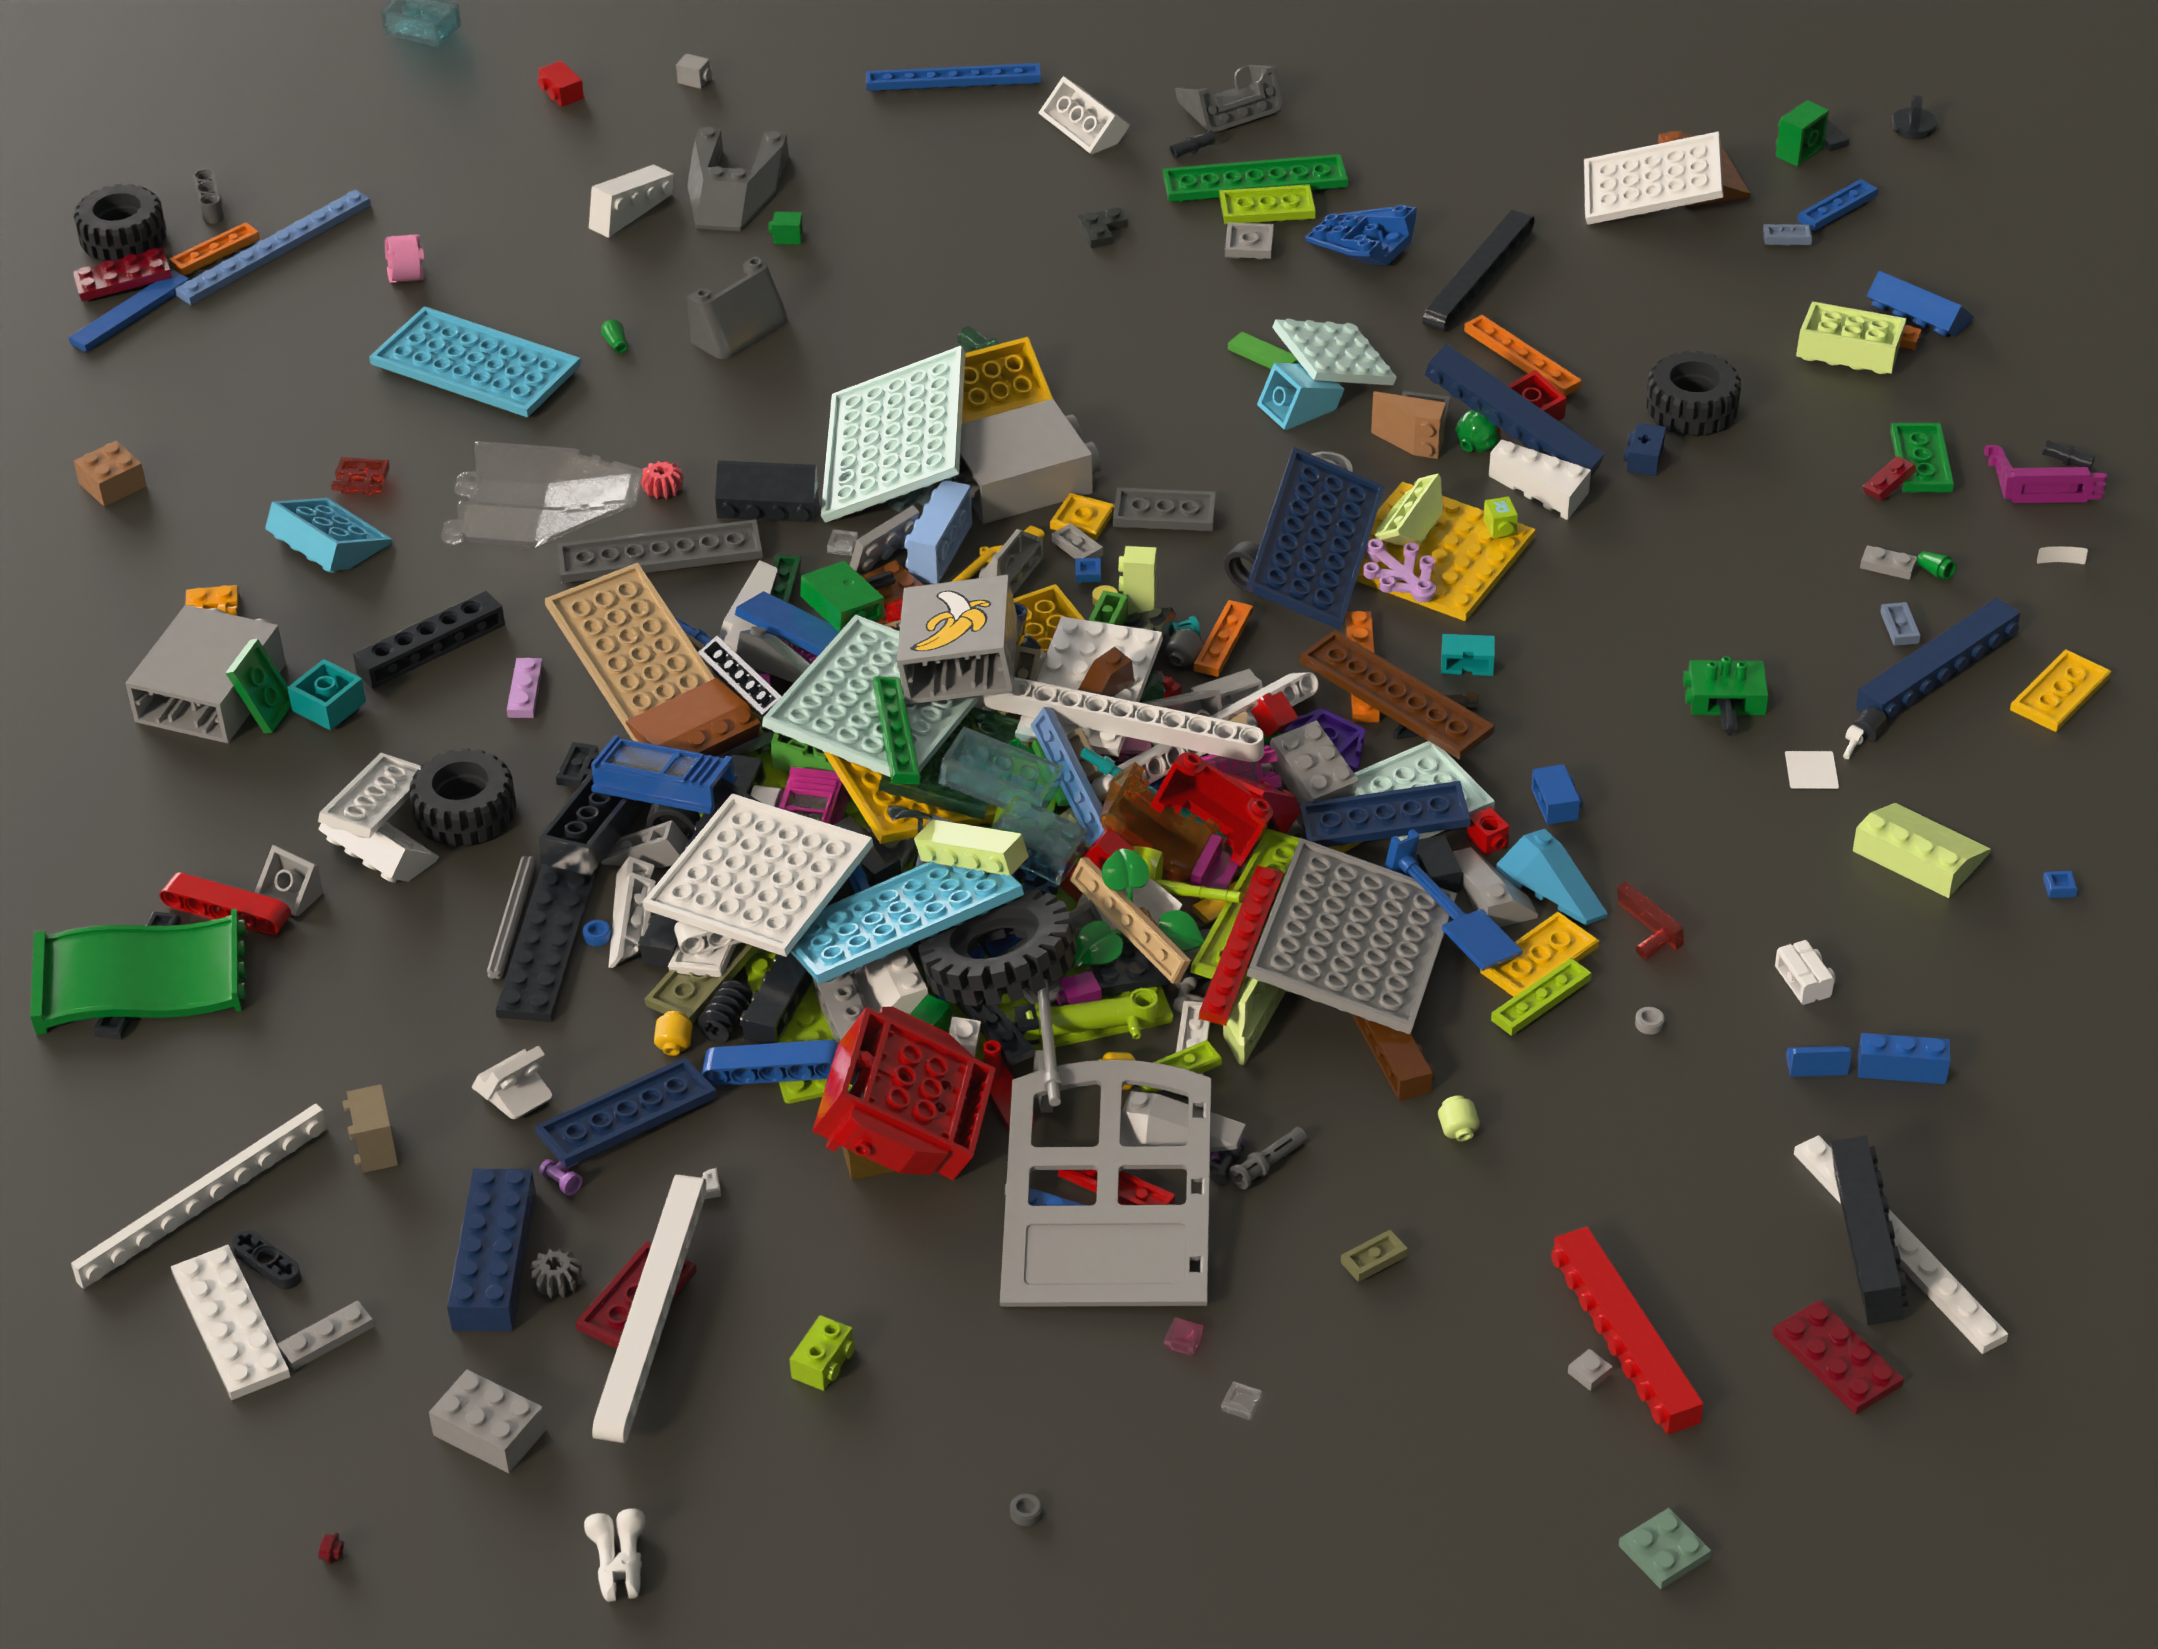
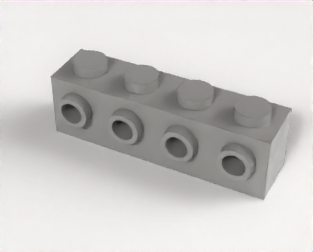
[813,972,866,1043]

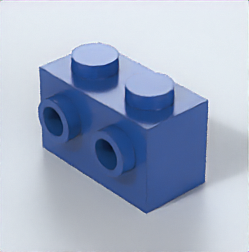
[1531,764,1583,825]

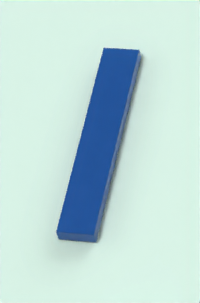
[69,271,189,352]

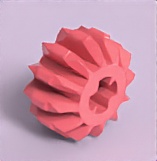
[641,460,683,500]

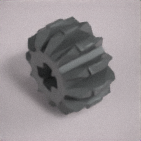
[531,1247,582,1299]

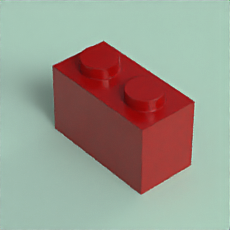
[538,61,584,107]

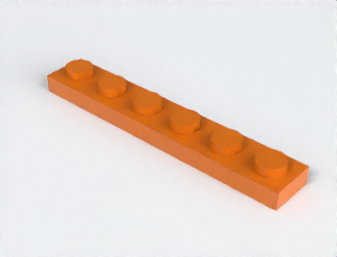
[1464,315,1582,396]
[1345,611,1380,723]

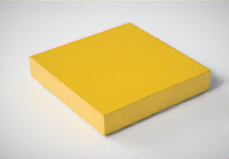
[1050,493,1115,541]

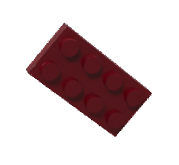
[73,248,172,302]
[575,1241,697,1349]
[1772,1299,1904,1415]

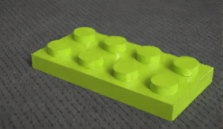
[1220,185,1315,224]

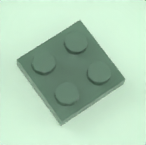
[1619,1508,1711,1589]

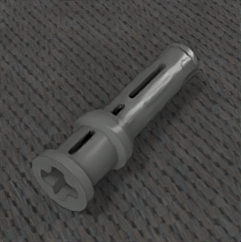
[1229,1126,1308,1190]

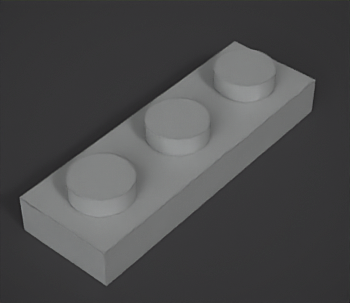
[277,1300,374,1371]

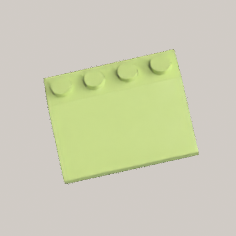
[1796,302,1907,374]
[1853,803,1991,898]

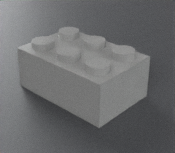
[1269,720,1359,804]
[429,1369,546,1473]

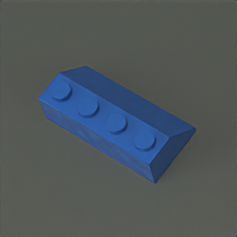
[1866,271,1974,337]

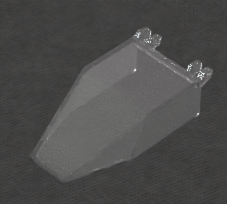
[441,441,643,548]

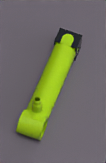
[1014,988,1158,1045]

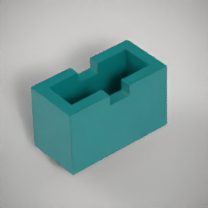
[1441,634,1495,676]

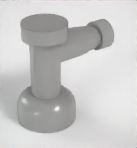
[1173,977,1204,1012]

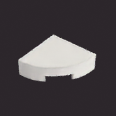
[701,1168,721,1199]

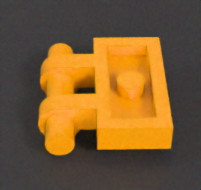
[185,585,239,616]

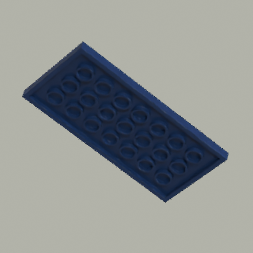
[1245,447,1385,630]

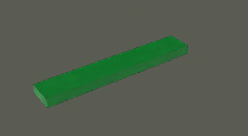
[873,676,920,785]

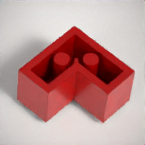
[1058,827,1134,903]

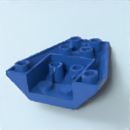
[1305,205,1417,265]

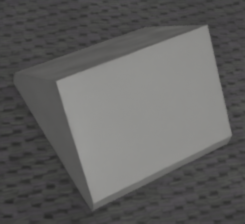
[254,845,323,916]

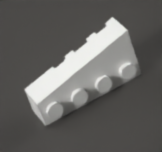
[589,165,674,238]

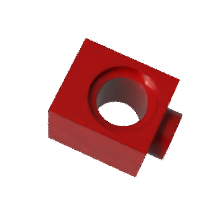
[1467,807,1510,855]

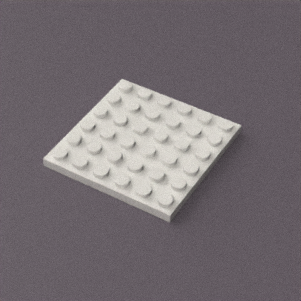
[643,794,873,957]

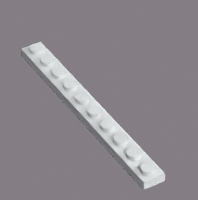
[71,1104,327,1289]
[1794,1135,2008,1354]

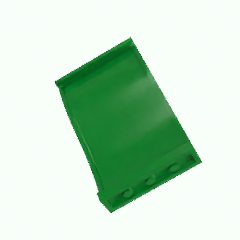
[30,909,246,1035]

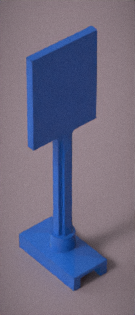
[1384,829,1523,971]

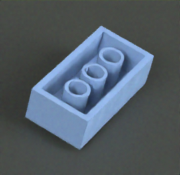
[904,480,972,584]

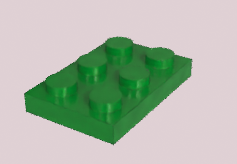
[226,639,291,734]

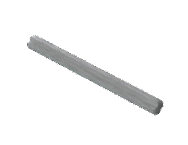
[487,856,536,979]

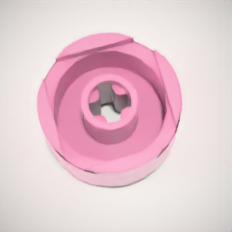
[385,235,424,283]

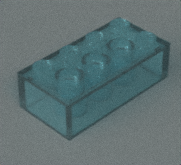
[938,727,1064,823]

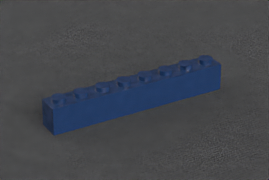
[1425,344,1605,477]
[1856,598,2021,719]

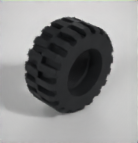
[74,184,167,262]
[1646,351,1741,436]
[409,748,516,847]

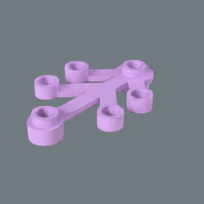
[1364,539,1436,602]

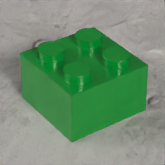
[1776,100,1829,167]

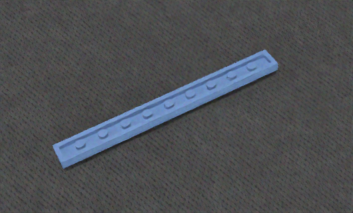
[175,190,371,305]

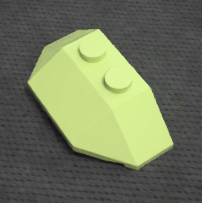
[1373,473,1443,546]
[1223,977,1286,1066]

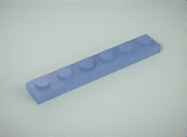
[1031,707,1113,845]

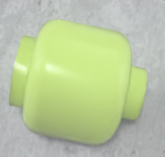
[1438,1096,1480,1141]

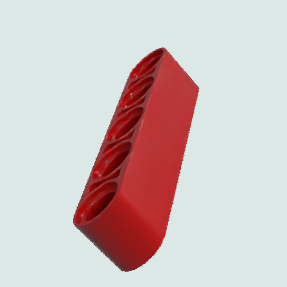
[159,872,291,936]

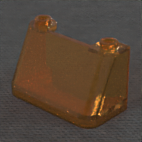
[1100,762,1220,882]

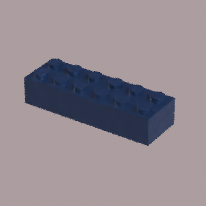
[447,1168,536,1331]

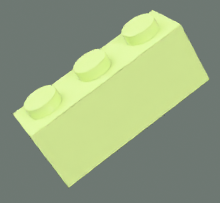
[1118,546,1157,615]

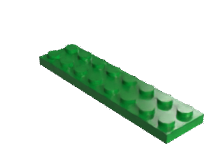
[1163,154,1348,202]

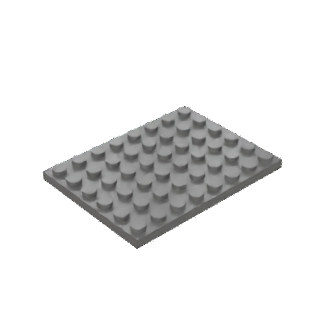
[1247,838,1457,1034]

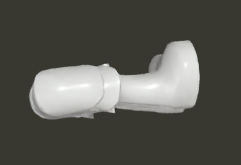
[584,1509,645,1602]

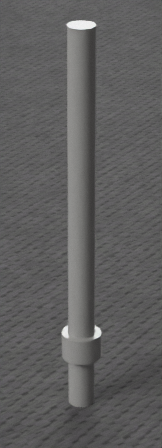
[1037,979,1062,1106]

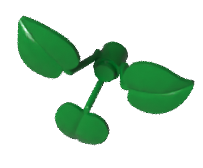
[1075,849,1204,966]

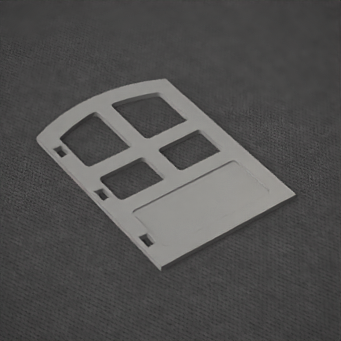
[1000,1060,1211,1307]

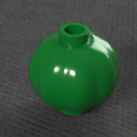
[1456,410,1501,452]

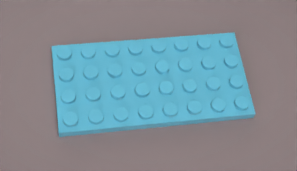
[369,306,581,417]
[791,861,1024,984]

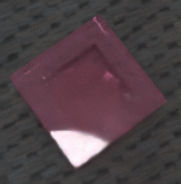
[1164,1318,1204,1356]

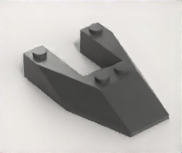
[687,127,788,231]

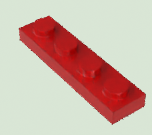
[1058,1170,1175,1205]

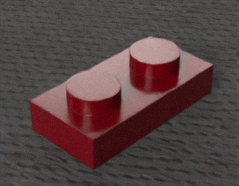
[1862,456,1917,501]

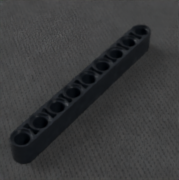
[1422,210,1535,332]

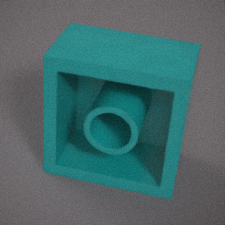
[287,659,367,731]

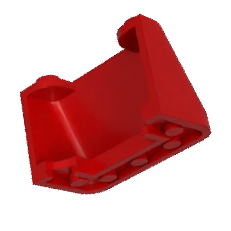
[1150,752,1273,867]

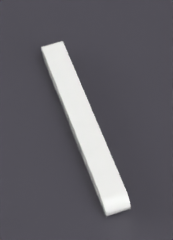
[1091,672,1318,801]
[983,677,1264,762]
[592,1174,707,1443]

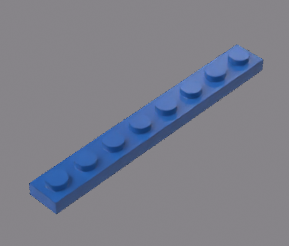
[866,63,1041,91]

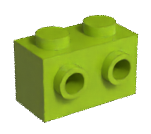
[790,1315,855,1391]

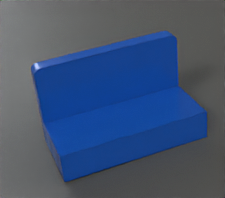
[1786,1046,1852,1077]

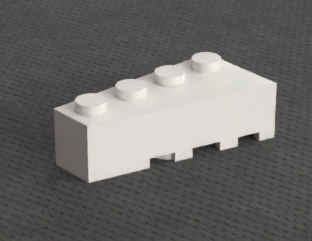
[1489,440,1591,520]

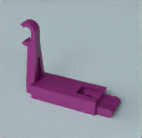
[1984,445,2107,503]

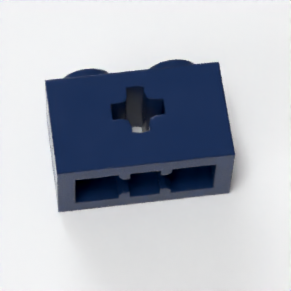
[1624,423,1666,476]

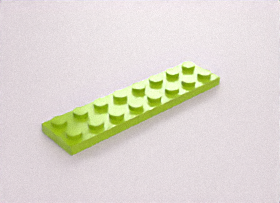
[1191,828,1317,988]

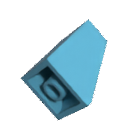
[1257,363,1344,430]

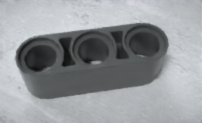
[194,169,223,224]

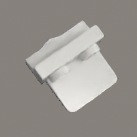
[472,1045,552,1119]

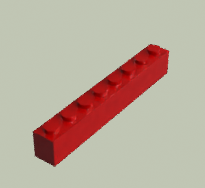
[1551,1226,1704,1435]

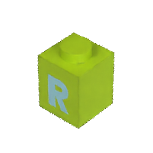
[1483,496,1518,538]

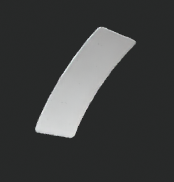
[2037,546,2088,564]

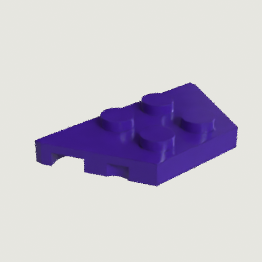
[1280,708,1365,773]

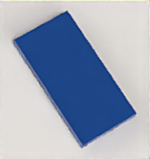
[735,591,839,656]

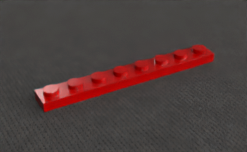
[1199,865,1284,1026]

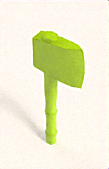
[1132,846,1244,903]

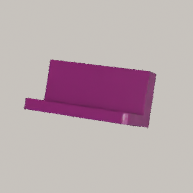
[1191,834,1239,890]

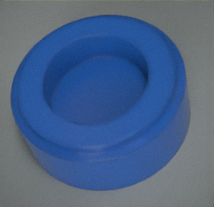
[583,920,611,946]

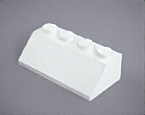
[1039,76,1130,154]
[318,822,439,883]
[849,948,928,1014]

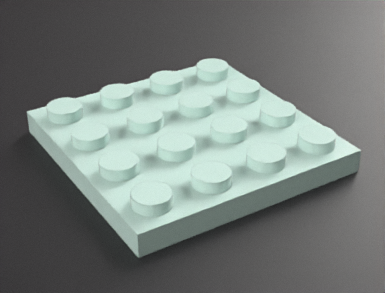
[1272,319,1397,385]
[1354,741,1495,841]

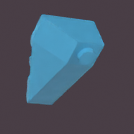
[1496,829,1608,925]

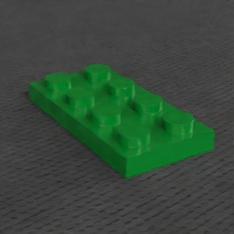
[1890,423,1954,493]

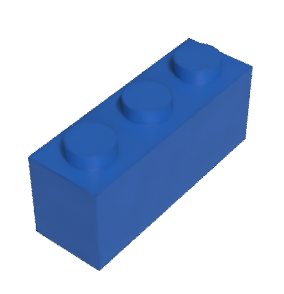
[1857,1033,1951,1084]

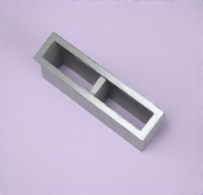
[1191,668,1263,710]

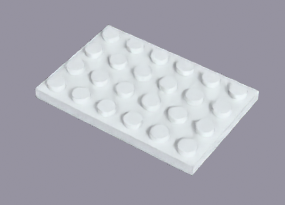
[1584,132,1723,225]
[1015,617,1163,757]

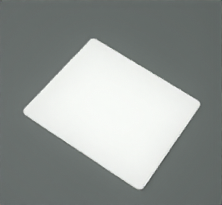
[1785,751,1839,789]

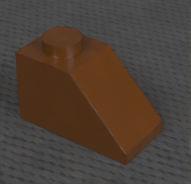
[1078,646,1135,697]

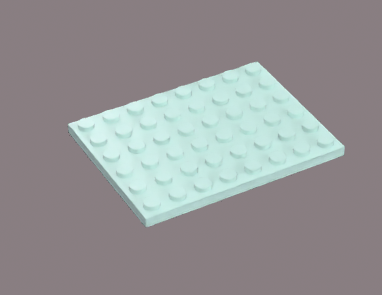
[821,346,965,523]
[762,615,982,785]

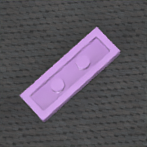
[507,658,543,718]

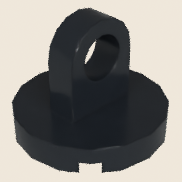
[1891,95,1937,139]

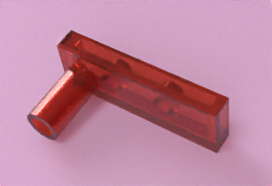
[1617,881,1684,960]

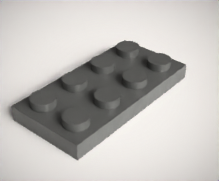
[1113,488,1216,531]

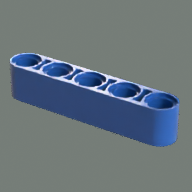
[702,1040,838,1086]

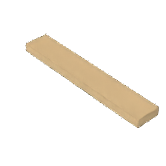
[1070,857,1191,984]

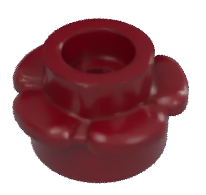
[318,1533,344,1564]

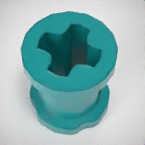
[1169,616,1201,638]

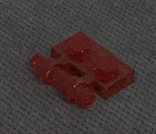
[331,457,390,496]

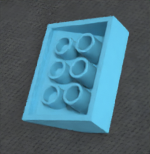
[265,498,393,573]

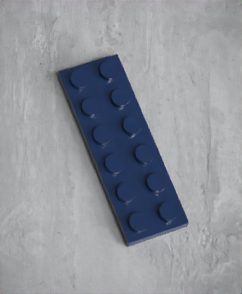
[1299,781,1471,847]
[535,1057,716,1168]

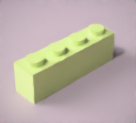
[914,819,1029,875]

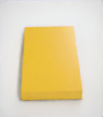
[2010,649,2111,732]
[1480,912,1599,997]

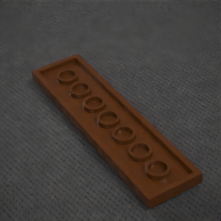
[1300,630,1495,760]

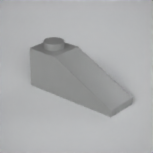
[601,820,688,868]

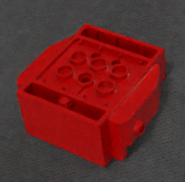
[812,1007,996,1180]

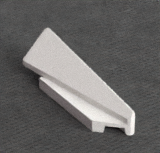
[719,560,778,653]
[609,856,656,968]

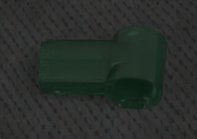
[957,326,1000,352]

